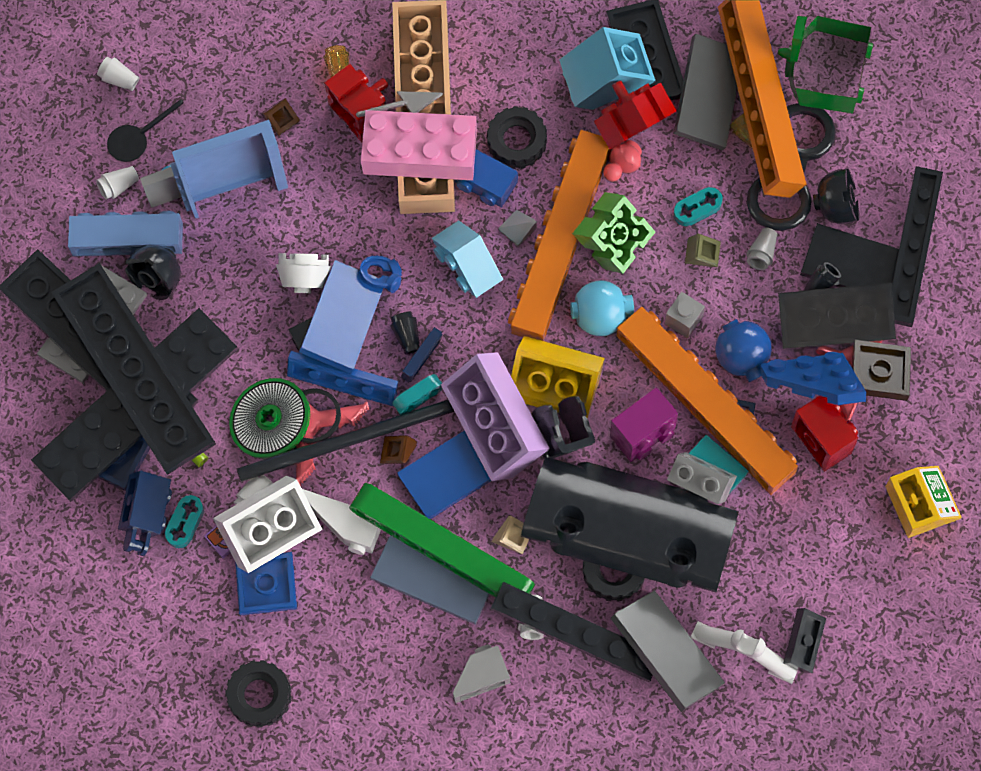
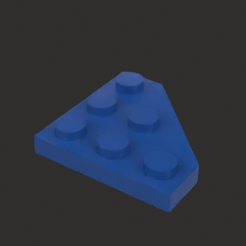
[760,352,866,405]

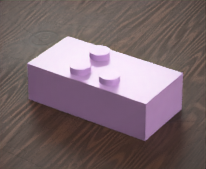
[441,352,550,481]

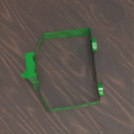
[778,16,873,114]

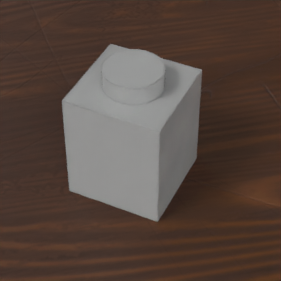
[665,291,705,338]

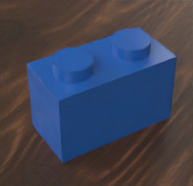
[455,149,518,208]

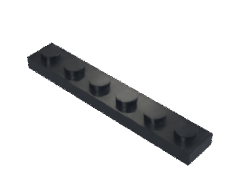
[892,166,943,327]
[490,582,653,682]

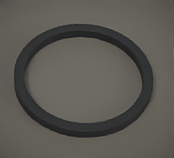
[295,388,341,444]

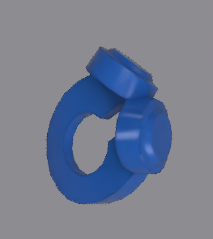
[359,256,402,293]

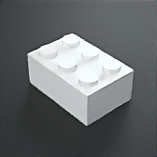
[213,476,322,573]

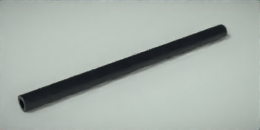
[236,400,455,482]

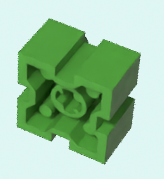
[572,192,655,274]

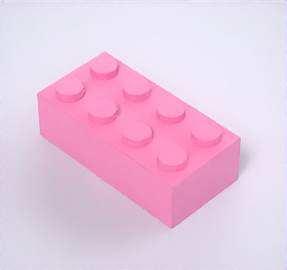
[361,110,477,180]

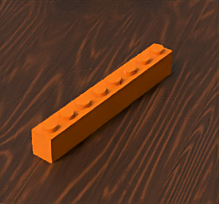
[718,0,807,198]
[508,130,611,341]
[616,307,798,495]

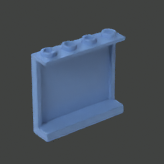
[170,120,288,219]

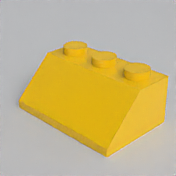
[511,336,605,419]

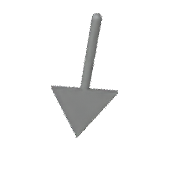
[356,91,443,117]

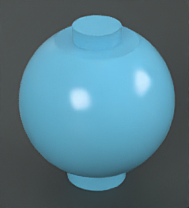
[570,280,634,336]

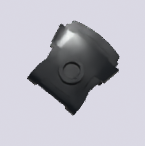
[531,396,595,459]

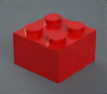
[791,395,859,472]

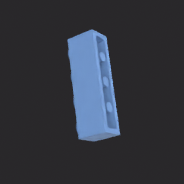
[68,211,183,256]

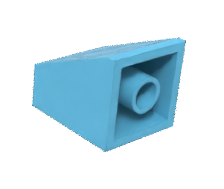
[559,27,655,110]

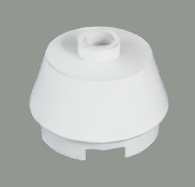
[276,253,331,293]

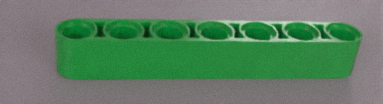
[349,483,535,597]

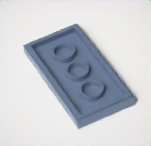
[370,535,490,625]

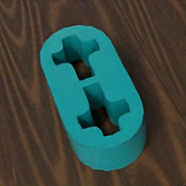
[674,187,723,226]
[392,374,443,415]
[165,495,204,548]

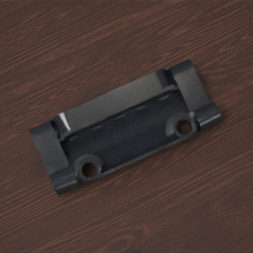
[521,457,739,593]

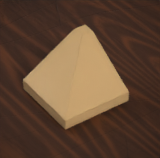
[492,516,529,554]

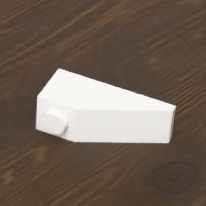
[302,489,381,555]

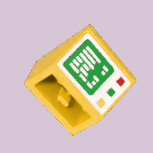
[885,466,962,538]

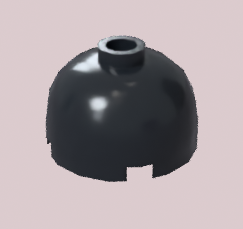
[813,168,860,224]
[125,245,181,300]

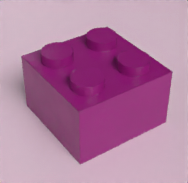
[610,387,678,462]

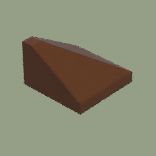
[260,98,301,136]
[380,435,417,464]

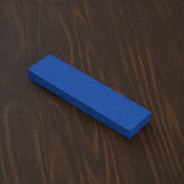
[287,351,398,406]

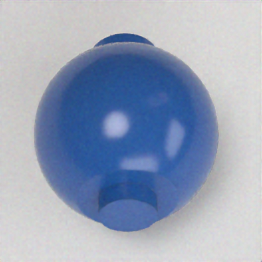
[715,319,772,382]

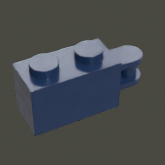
[118,470,172,556]

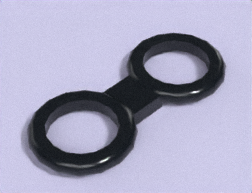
[746,103,836,231]

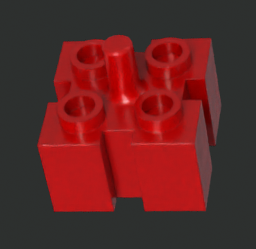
[324,64,389,143]
[594,80,676,149]

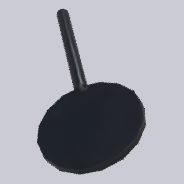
[107,99,184,162]

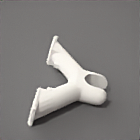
[691,621,798,684]

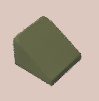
[685,233,721,267]

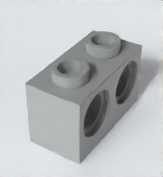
[667,452,737,504]

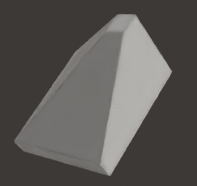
[498,210,537,247]

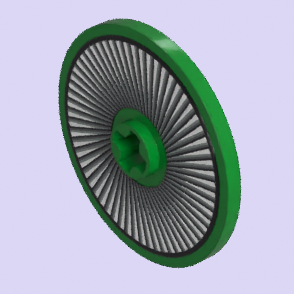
[229,378,310,459]

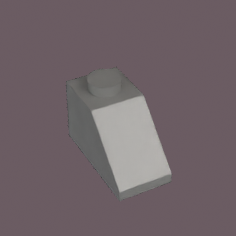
[453,644,510,703]

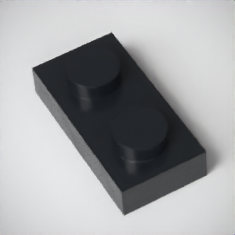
[783,608,826,673]

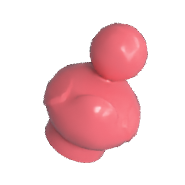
[603,140,642,182]

